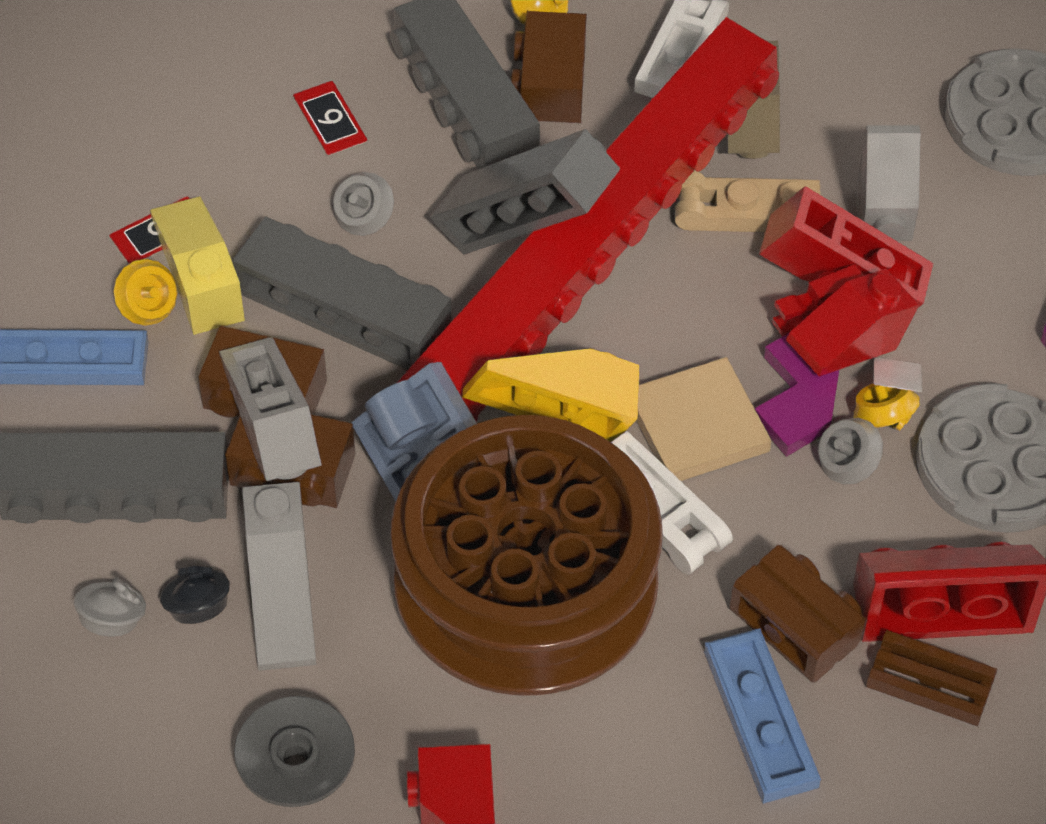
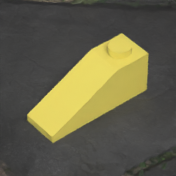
[150,196,245,335]

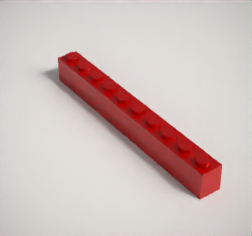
[397,17,779,423]

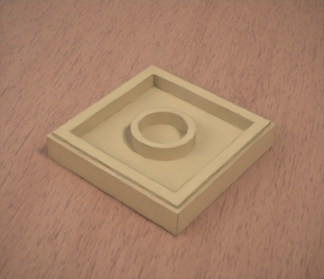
[636,357,772,481]

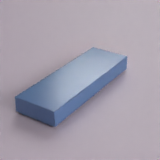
[0,329,149,385]
[704,629,821,804]

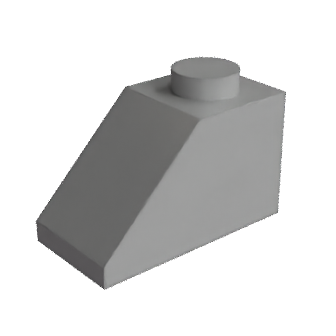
[855,125,921,241]

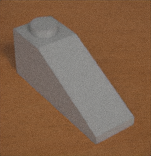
[219,337,322,481]
[242,482,317,671]

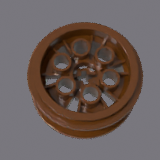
[391,415,663,696]

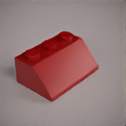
[853,542,1046,642]

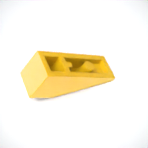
[463,348,639,442]

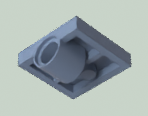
[351,362,477,501]

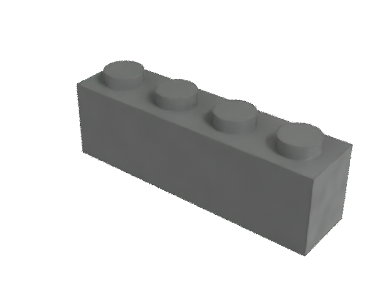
[390,0,540,169]
[430,129,620,255]
[232,216,452,370]
[0,432,229,524]

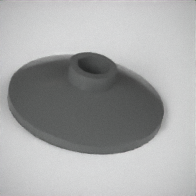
[234,696,355,807]

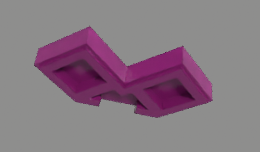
[755,333,839,457]

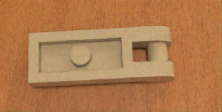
[675,171,821,232]

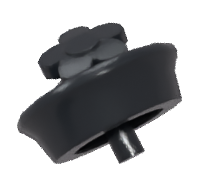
[160,566,230,624]

